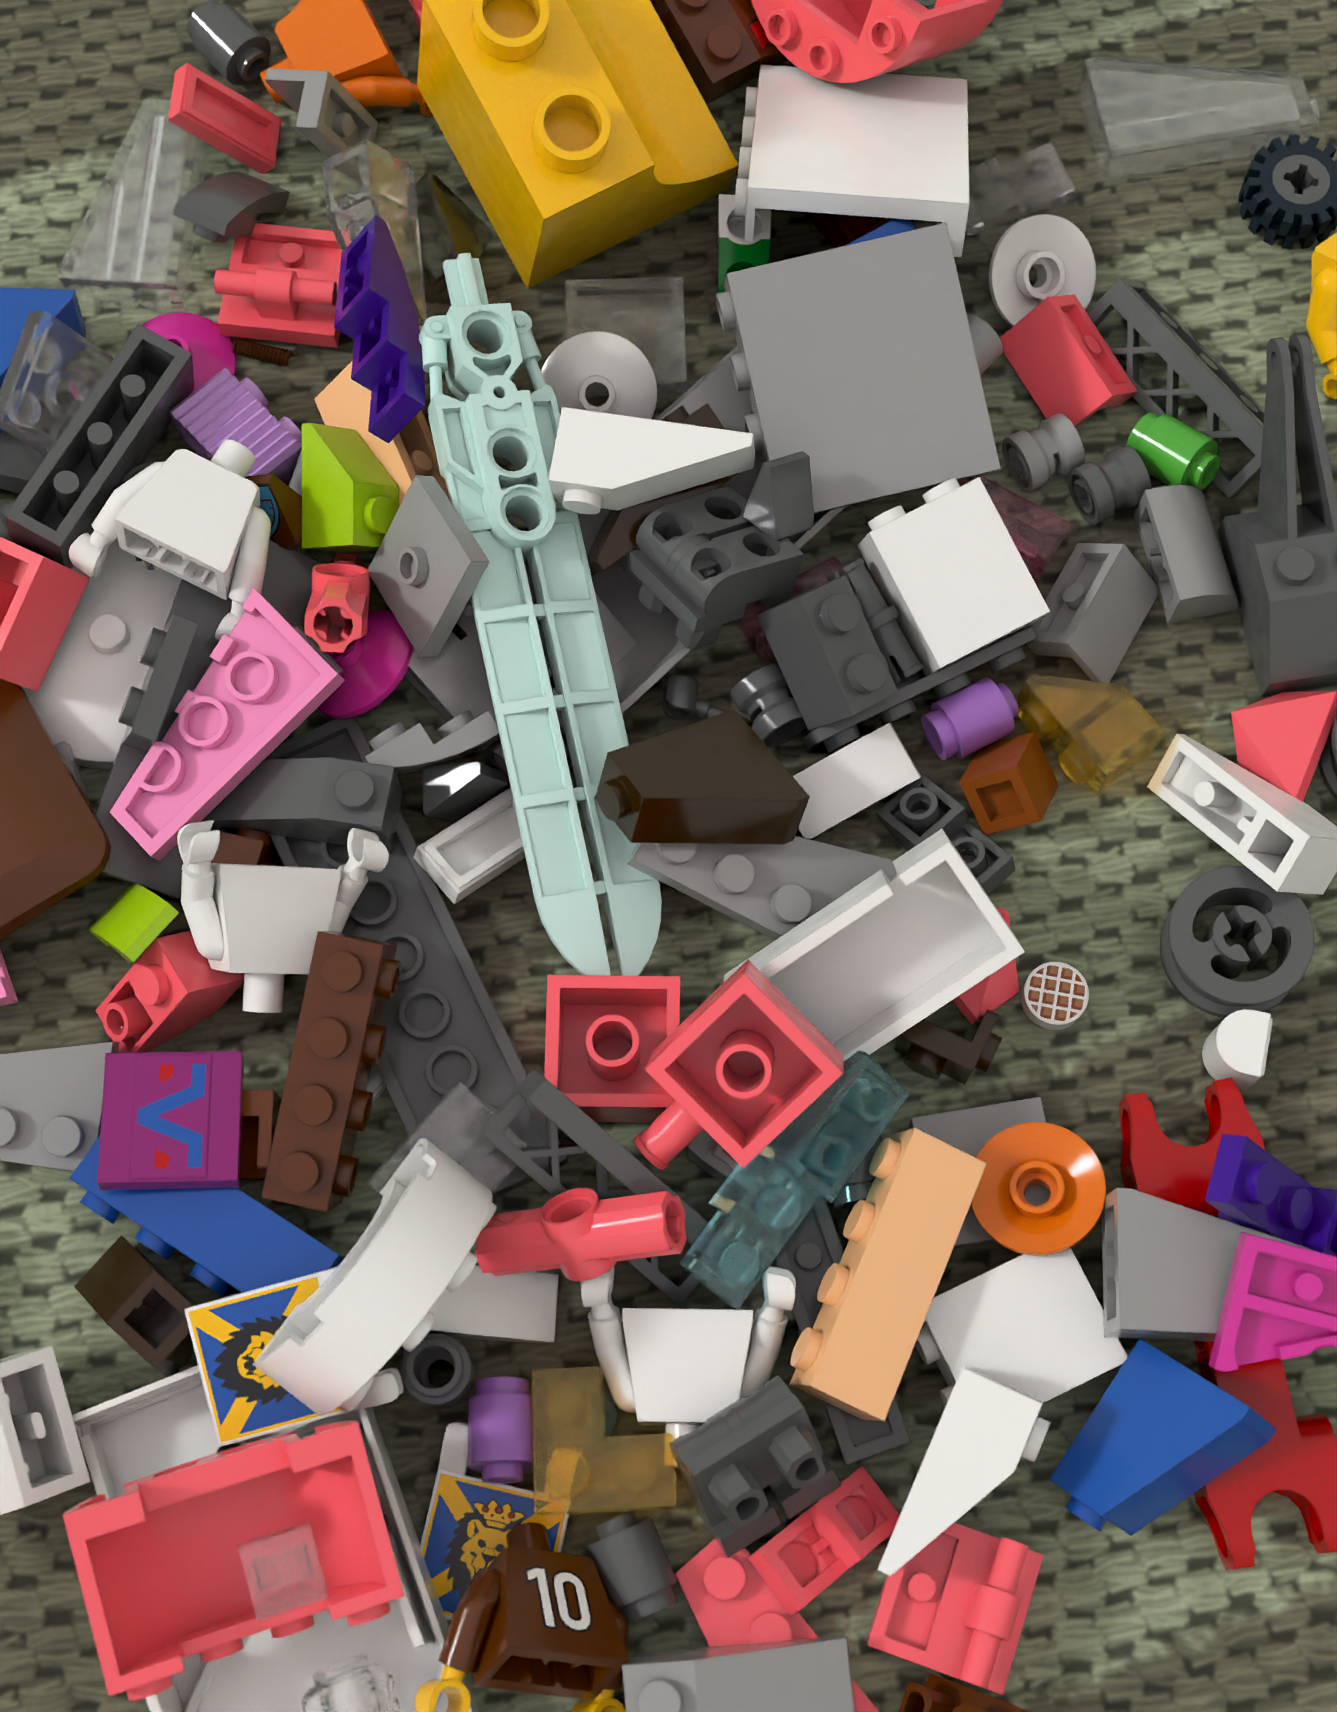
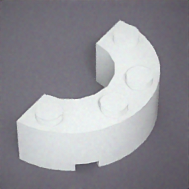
[253,1138,497,1416]

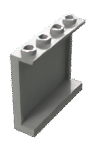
[716,223,1001,514]

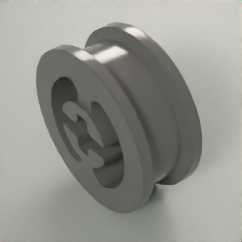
[1160,866,1315,1018]

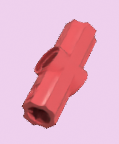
[304,552,373,653]
[475,1188,687,1281]

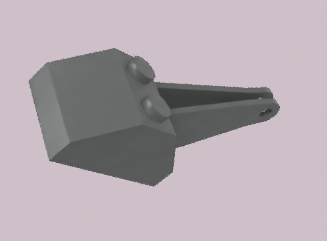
[1217,334,1337,697]

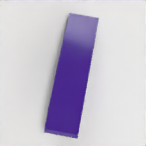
[334,215,425,444]

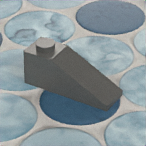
[202,757,403,852]

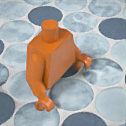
[260,0,433,117]

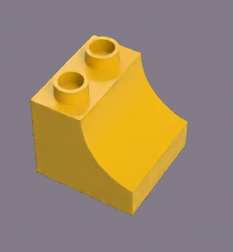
[417,0,739,289]

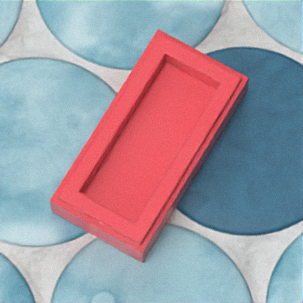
[168,63,281,174]

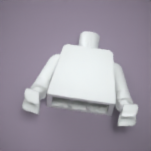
[69,439,271,640]
[177,820,389,1013]
[580,1265,796,1468]

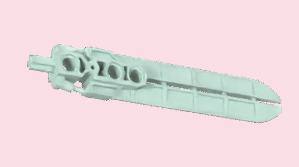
[419,253,662,976]

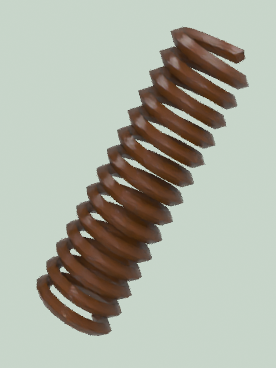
[232,337,294,367]

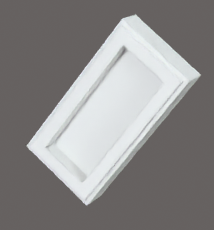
[414,787,525,904]

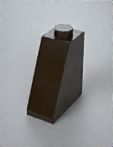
[595,709,810,845]

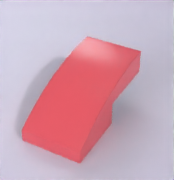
[748,1466,900,1616]

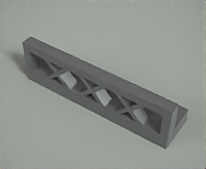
[1087,278,1296,499]
[479,1069,745,1306]

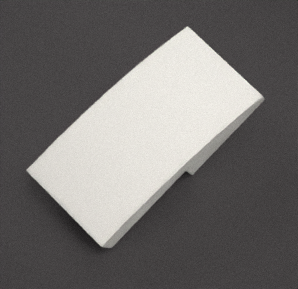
[793,723,921,840]

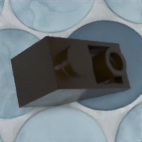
[74,1235,198,1376]

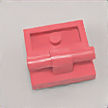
[214,223,355,348]
[865,1522,1044,1695]

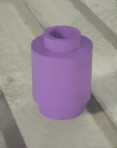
[921,677,1019,760]
[468,1377,537,1484]

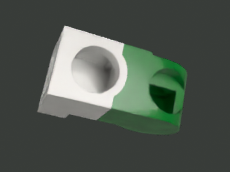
[718,194,771,293]

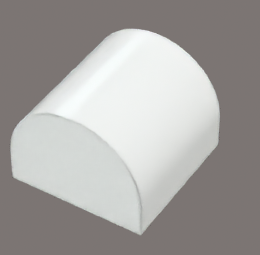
[1202,1009,1273,1090]

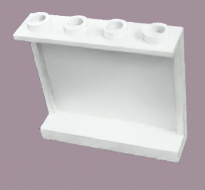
[734,64,969,257]

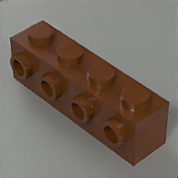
[261,931,401,1212]

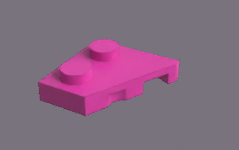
[1209,1232,1337,1372]

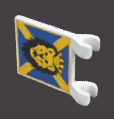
[184,1266,404,1447]
[420,1421,583,1620]

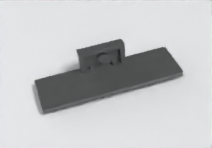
[95,540,321,901]

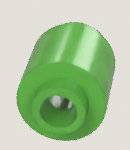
[1126,412,1221,490]

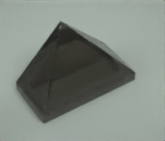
[392,172,493,304]

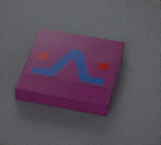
[97,1051,244,1190]

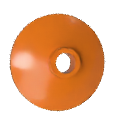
[971,1122,1106,1256]

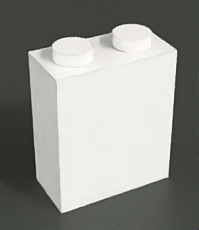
[857,477,1050,676]
[915,1248,1128,1407]

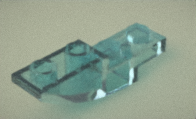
[679,1050,910,1309]

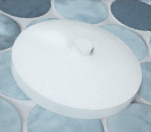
[21,538,182,769]

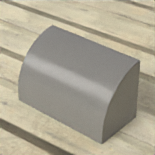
[1134,485,1239,624]

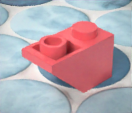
[95,931,244,1053]

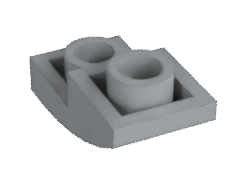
[365,710,500,773]

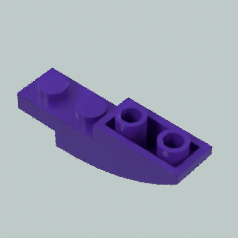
[1205,1134,1337,1256]

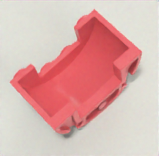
[751,0,1003,83]
[63,1421,405,1700]

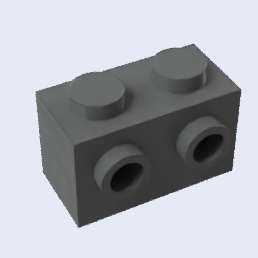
[756,575,898,730]

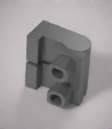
[626,485,804,649]
[669,1375,841,1558]

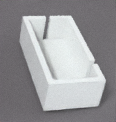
[724,829,1025,1072]

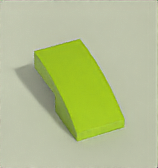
[87,883,179,963]

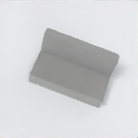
[265,68,378,177]
[1027,543,1159,685]

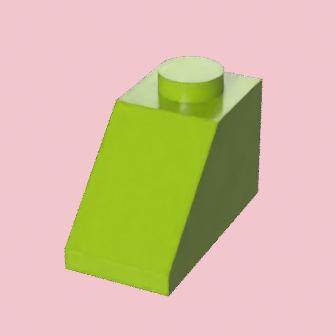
[302,423,399,553]

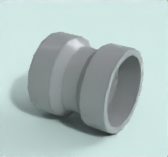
[1002,413,1085,493]

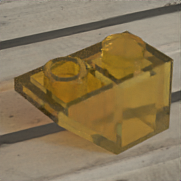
[1016,674,1165,796]

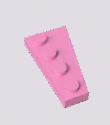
[110,588,345,861]

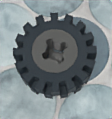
[1238,134,1337,250]

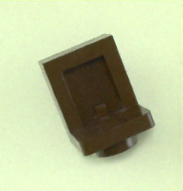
[895,1009,1002,1084]

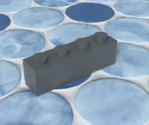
[4,324,195,569]

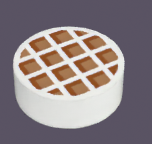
[1021,962,1089,1030]

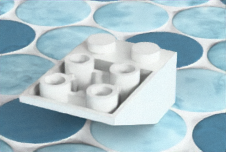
[0,1346,91,1515]

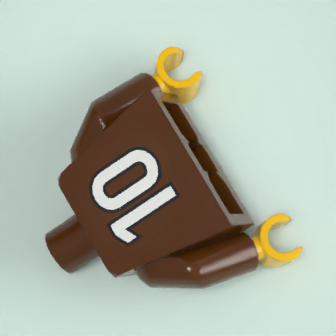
[415,1522,629,1712]

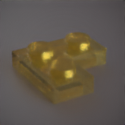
[532,1366,677,1516]

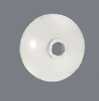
[989,214,1096,327]
[541,331,657,419]

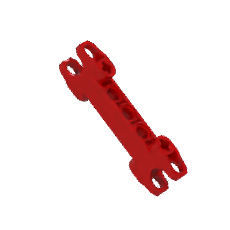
[1119,1077,1337,1570]

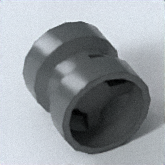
[1068,445,1152,525]
[730,663,808,749]

